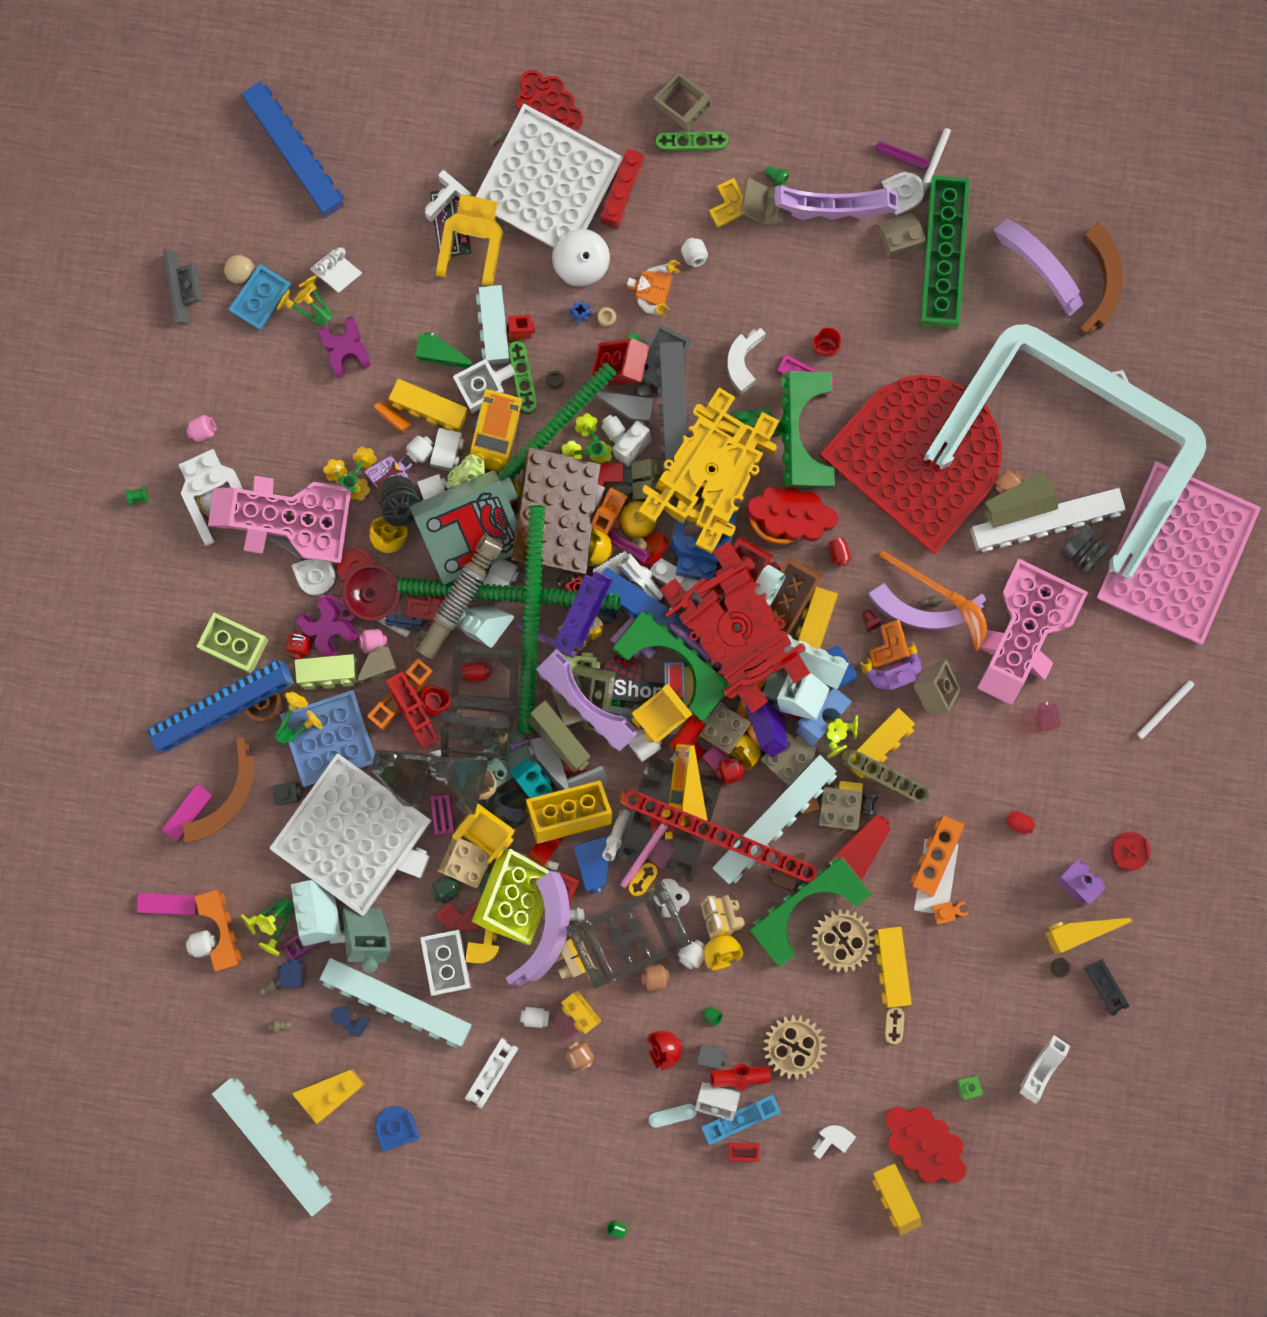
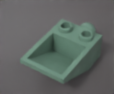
[468,731,534,791]
[342,908,391,973]

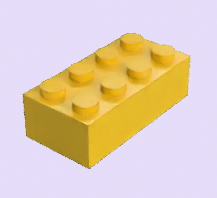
[526,780,612,844]

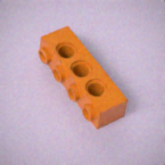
[910,815,965,897]

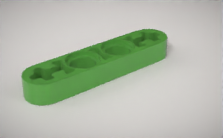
[656,132,728,152]
[509,341,537,414]

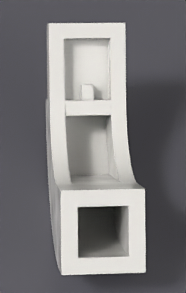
[727,328,766,396]
[1019,1035,1070,1104]

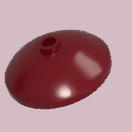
[342,564,399,621]

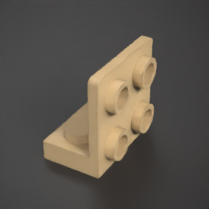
[437,838,490,888]

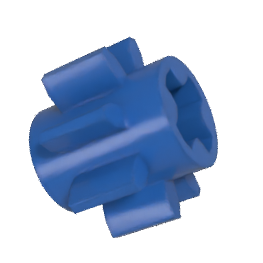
[569,300,592,325]

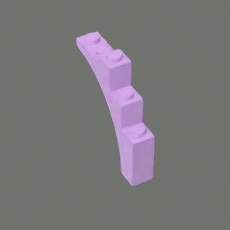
[774,186,898,220]

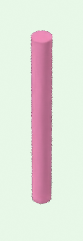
[620,822,668,888]

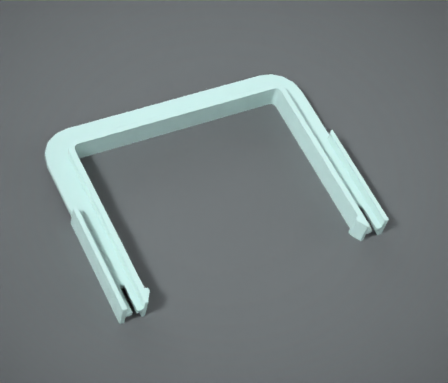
[924,324,1206,582]

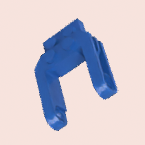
[670,506,738,580]

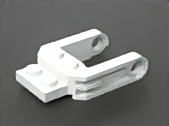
[179,449,243,546]

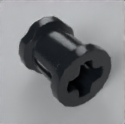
[860,794,878,816]

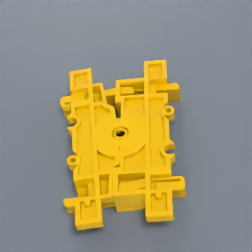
[638,388,779,554]

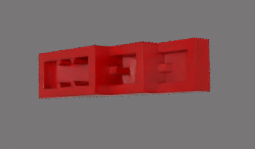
[386,671,440,750]

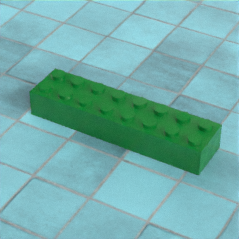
[919,175,970,330]

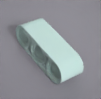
[756,565,785,606]

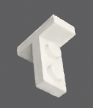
[425,170,472,222]

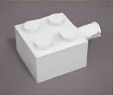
[453,359,516,414]

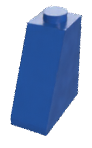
[574,836,609,894]

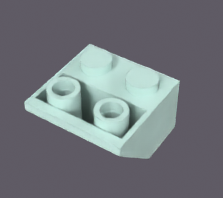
[777,674,830,720]

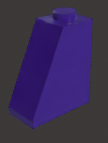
[746,702,787,758]

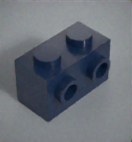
[277,959,306,989]

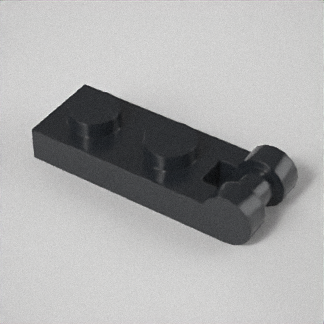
[1085,959,1130,1017]

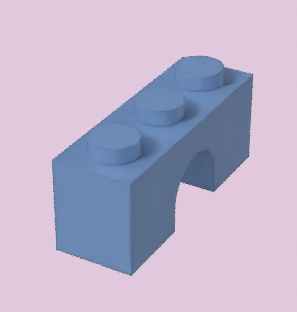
[795,688,852,746]

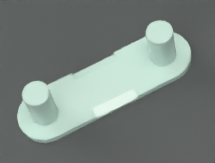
[649,1104,697,1128]

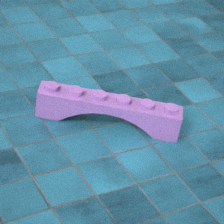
[536,649,639,751]

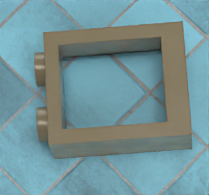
[654,72,713,132]

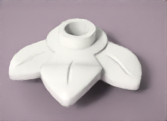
[651,879,690,918]

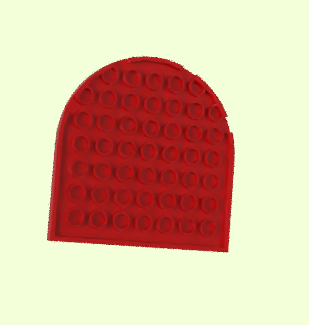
[819,375,1002,555]

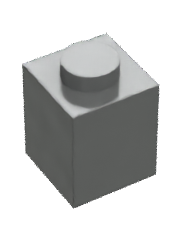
[697,1045,727,1069]

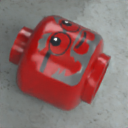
[715,757,745,785]

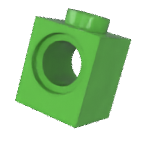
[956,1075,983,1100]

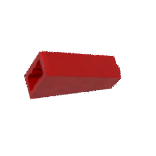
[826,815,891,880]

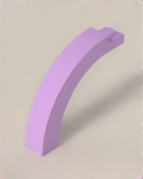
[993,219,1084,316]
[867,583,986,631]
[506,871,570,986]

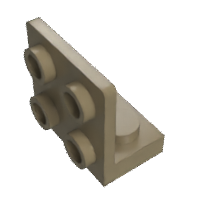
[741,178,787,226]
[699,704,751,754]
[759,732,814,785]
[818,787,862,831]

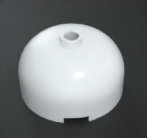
[552,229,610,287]

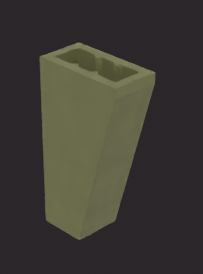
[984,472,1058,528]
[528,701,591,773]

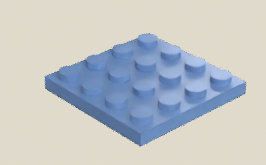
[280,690,377,788]

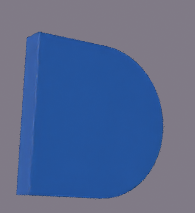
[375,1106,420,1152]

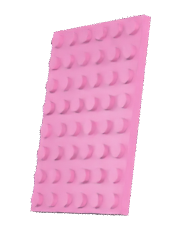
[1096,462,1261,645]

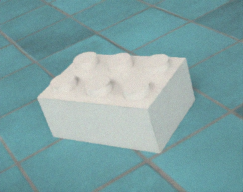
[420,930,471,996]

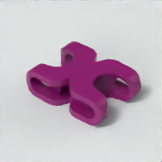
[319,316,371,378]
[295,595,358,657]

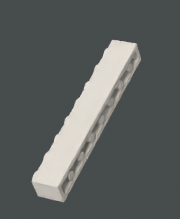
[970,488,1126,553]

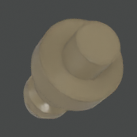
[489,128,508,146]
[921,595,943,607]
[260,979,279,995]
[269,1020,291,1033]

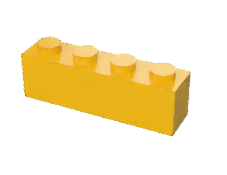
[389,379,468,432]
[795,586,838,649]
[843,708,915,780]
[874,927,912,1008]

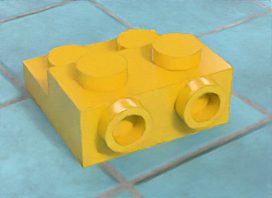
[561,991,602,1034]

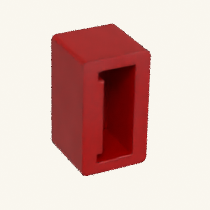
[728,1142,760,1162]

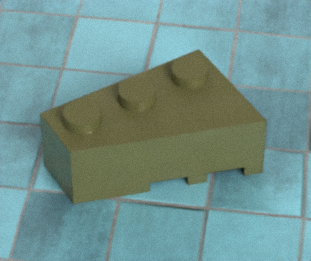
[573,665,616,732]

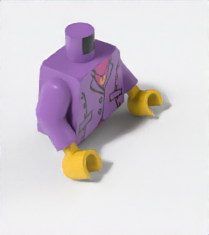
[860,641,922,690]

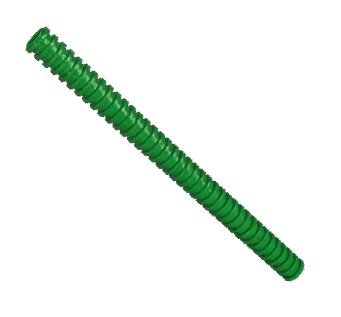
[497,363,617,482]
[517,505,546,733]
[397,577,621,611]

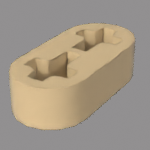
[884,1007,904,1044]

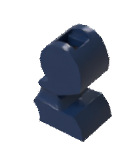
[331,1007,370,1036]

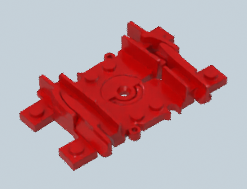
[660,541,811,713]

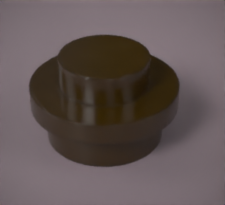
[546,371,565,390]
[1051,958,1071,977]

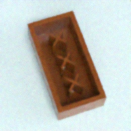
[770,556,823,635]

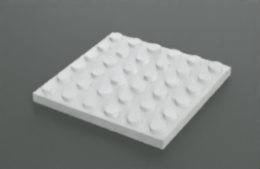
[476,104,623,248]
[269,753,432,916]

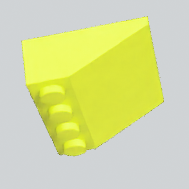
[472,849,550,945]

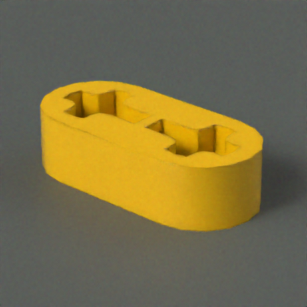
[629,863,657,897]

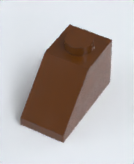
[768,852,806,891]

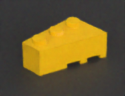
[292,1070,365,1124]
[872,1163,922,1236]

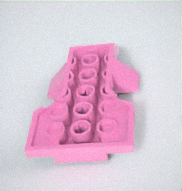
[208,476,351,564]
[977,559,1088,705]

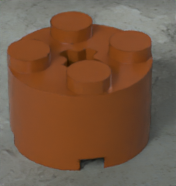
[244,692,283,724]

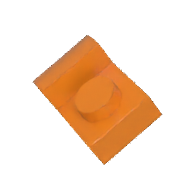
[591,488,628,535]

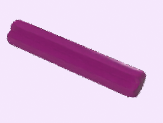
[875,141,929,170]
[607,531,649,562]

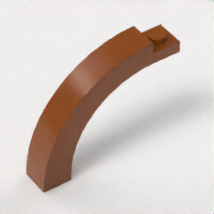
[1078,221,1123,337]
[183,738,254,843]

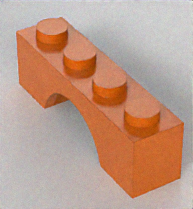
[367,658,434,731]
[194,890,242,972]

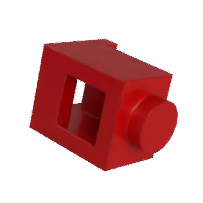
[506,315,535,342]
[561,873,580,903]

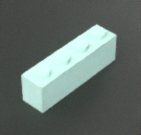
[476,285,510,365]

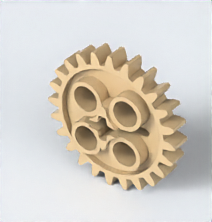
[811,909,875,973]
[763,1015,827,1079]

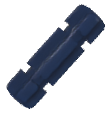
[385,614,423,630]

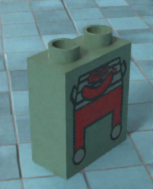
[410,470,518,585]

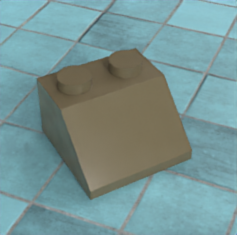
[876,212,926,259]
[358,645,399,686]
[914,659,961,715]

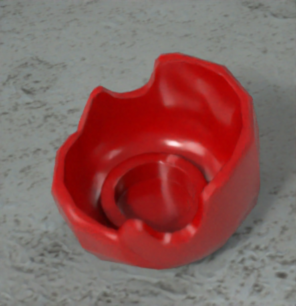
[812,327,841,358]

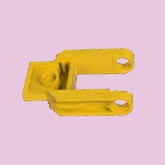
[436,194,503,287]

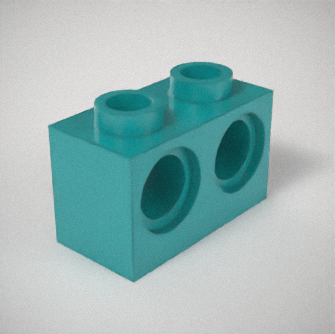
[510,757,554,798]

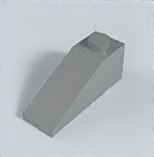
[596,391,653,426]
[527,737,569,791]

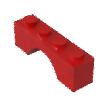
[601,148,644,229]

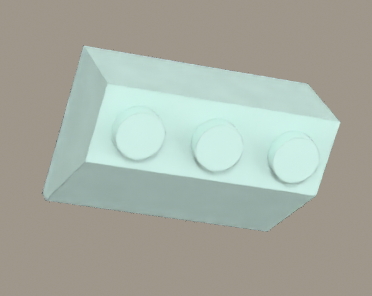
[455,604,514,648]
[291,880,342,946]

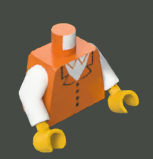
[627,260,680,318]

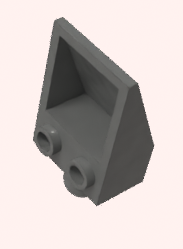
[637,324,692,398]

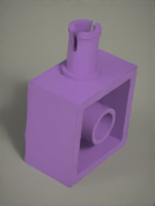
[1055,860,1106,906]

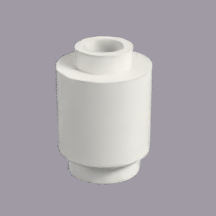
[601,415,627,444]
[520,1007,549,1028]

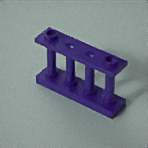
[553,571,614,654]

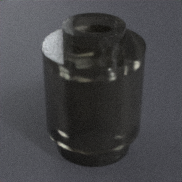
[605,481,633,501]

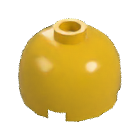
[619,501,657,539]
[369,517,408,553]
[587,528,613,567]
[725,733,761,770]
[704,935,744,970]

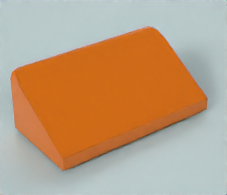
[374,401,412,434]

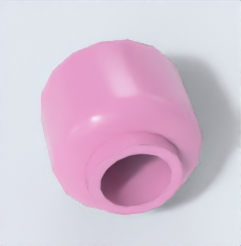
[186,415,216,442]
[358,629,387,654]

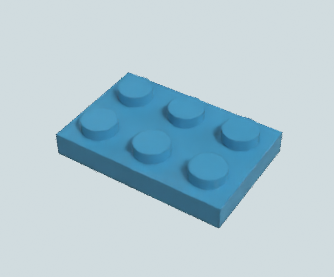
[228,264,292,331]

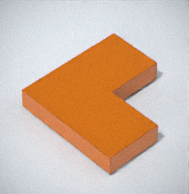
[869,620,910,669]

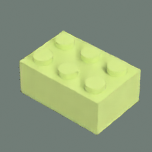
[196,613,269,674]
[295,654,359,691]

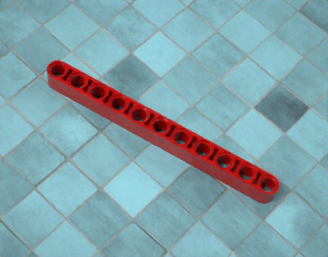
[620,789,817,882]

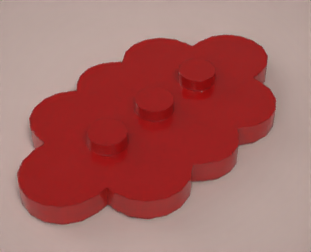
[515,70,583,132]
[746,487,838,542]
[885,1107,966,1183]

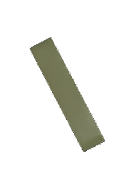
[842,749,929,803]

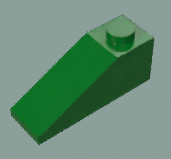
[415,332,473,369]

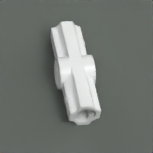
[617,554,664,601]

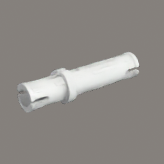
[602,810,631,861]

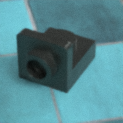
[273,782,302,805]

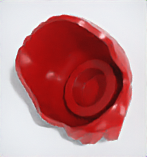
[420,685,450,717]

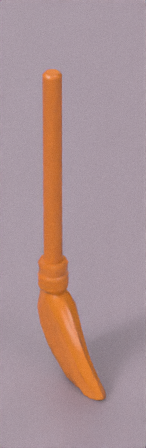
[879,551,987,651]

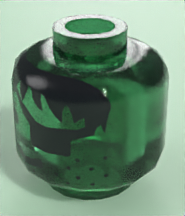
[431,875,461,904]

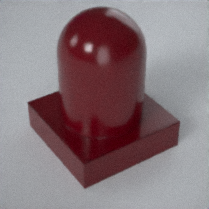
[862,610,881,632]

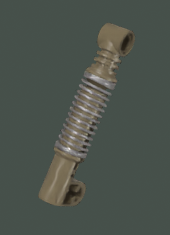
[413,534,503,660]

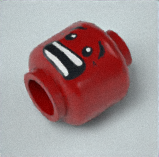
[285,630,312,659]

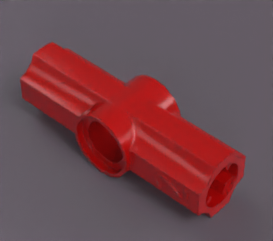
[709,1064,771,1090]

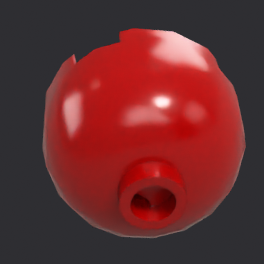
[647,1030,683,1071]

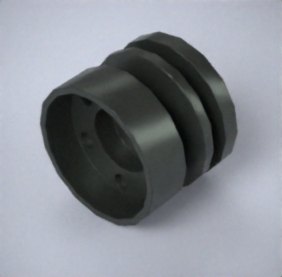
[376,476,420,527]
[1060,524,1111,575]

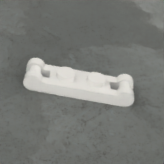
[465,1038,518,1109]

